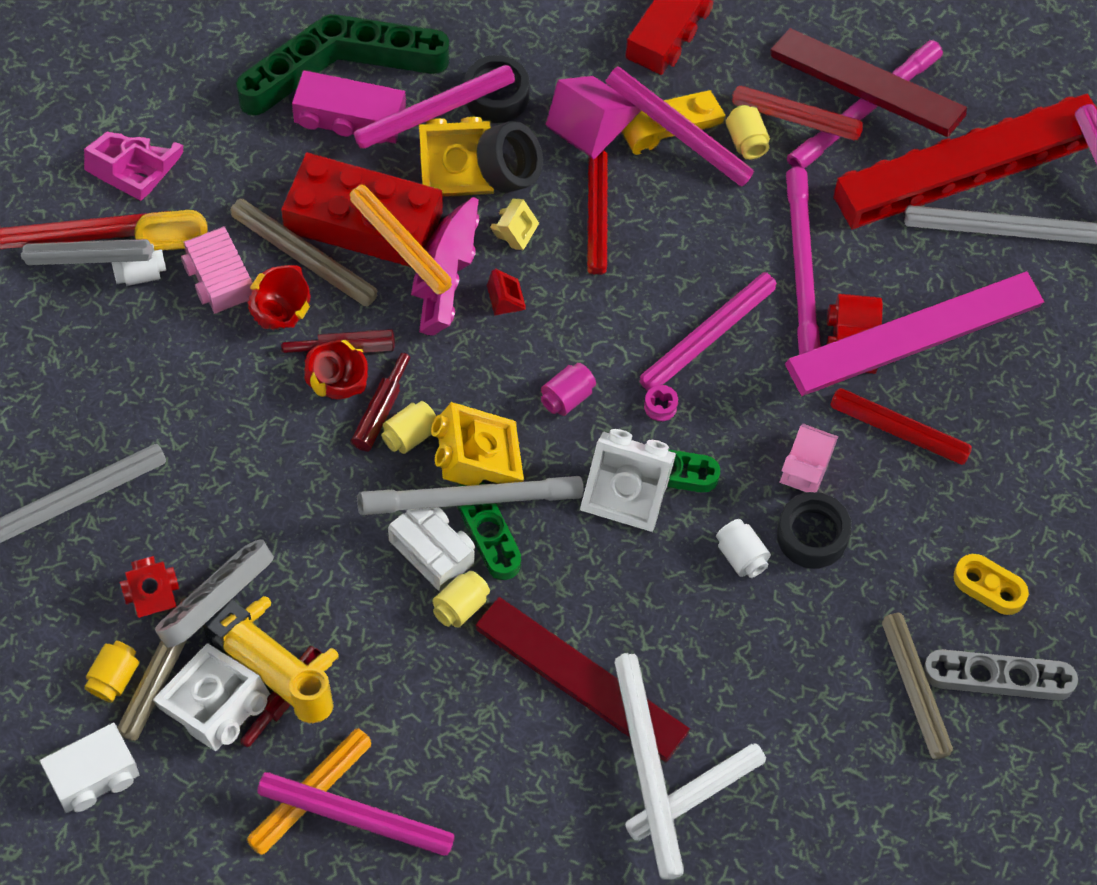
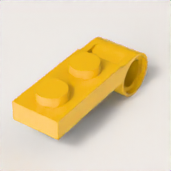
[621,90,726,155]

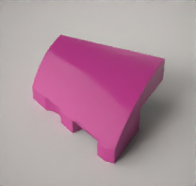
[84,132,183,201]

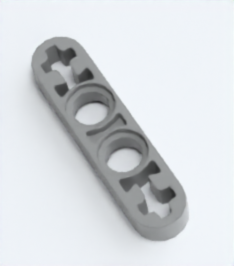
[155,539,274,648]
[923,649,1078,700]

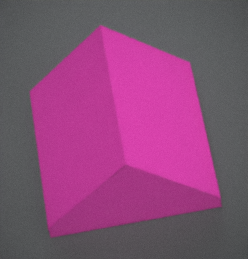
[546,76,641,159]

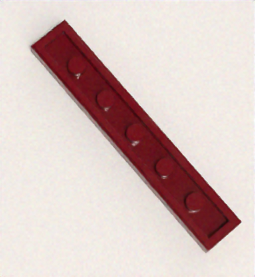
[771,28,967,138]
[476,597,690,763]

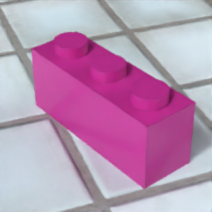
[292,70,406,143]

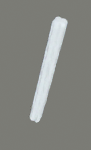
[615,653,684,880]

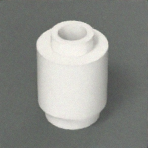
[112,244,166,286]
[716,519,771,578]

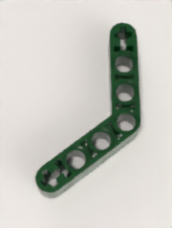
[236,14,449,116]

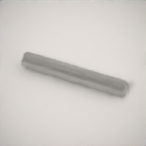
[21,239,154,265]

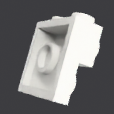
[580,429,676,532]
[153,643,270,751]

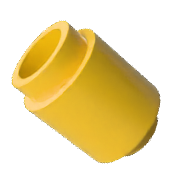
[84,641,139,703]

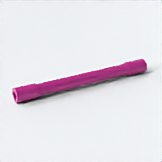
[787,40,943,169]
[786,167,821,355]

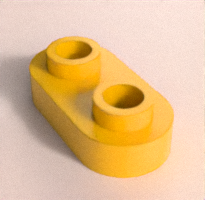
[954,554,1029,615]

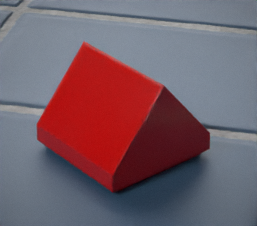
[487,269,526,316]

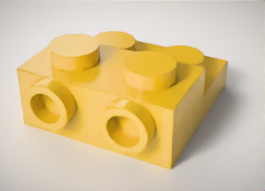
[419,117,494,196]
[431,402,524,486]

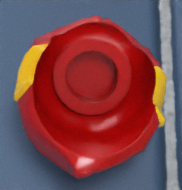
[247,265,311,331]
[304,340,368,399]

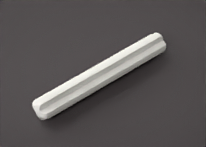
[625,744,766,841]

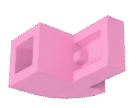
[780,424,838,492]

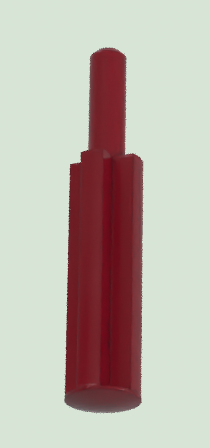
[281,329,395,353]
[350,353,410,452]
[240,646,322,748]

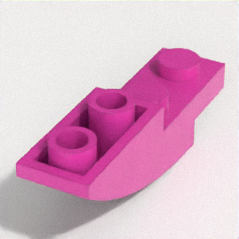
[411,197,479,336]

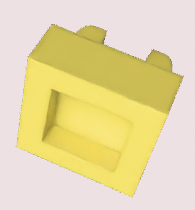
[490,199,539,250]

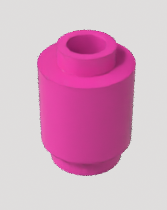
[541,363,596,416]

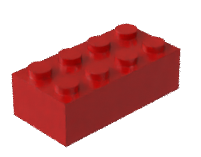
[281,152,443,267]

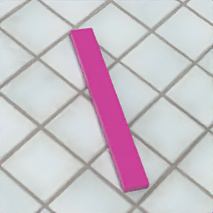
[785,271,1044,396]

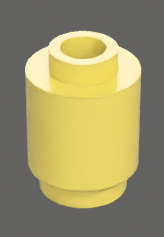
[726,105,770,160]
[381,401,436,454]
[433,571,490,627]

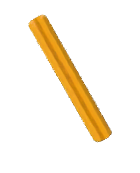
[350,185,452,295]
[247,728,371,855]

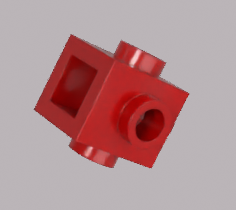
[120,556,179,618]

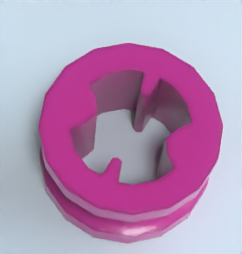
[644,385,678,422]

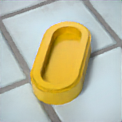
[135,210,208,251]

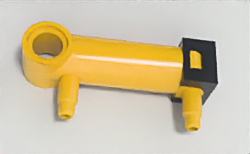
[203,596,338,723]

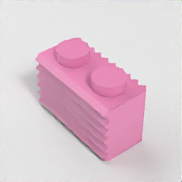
[181,226,252,314]

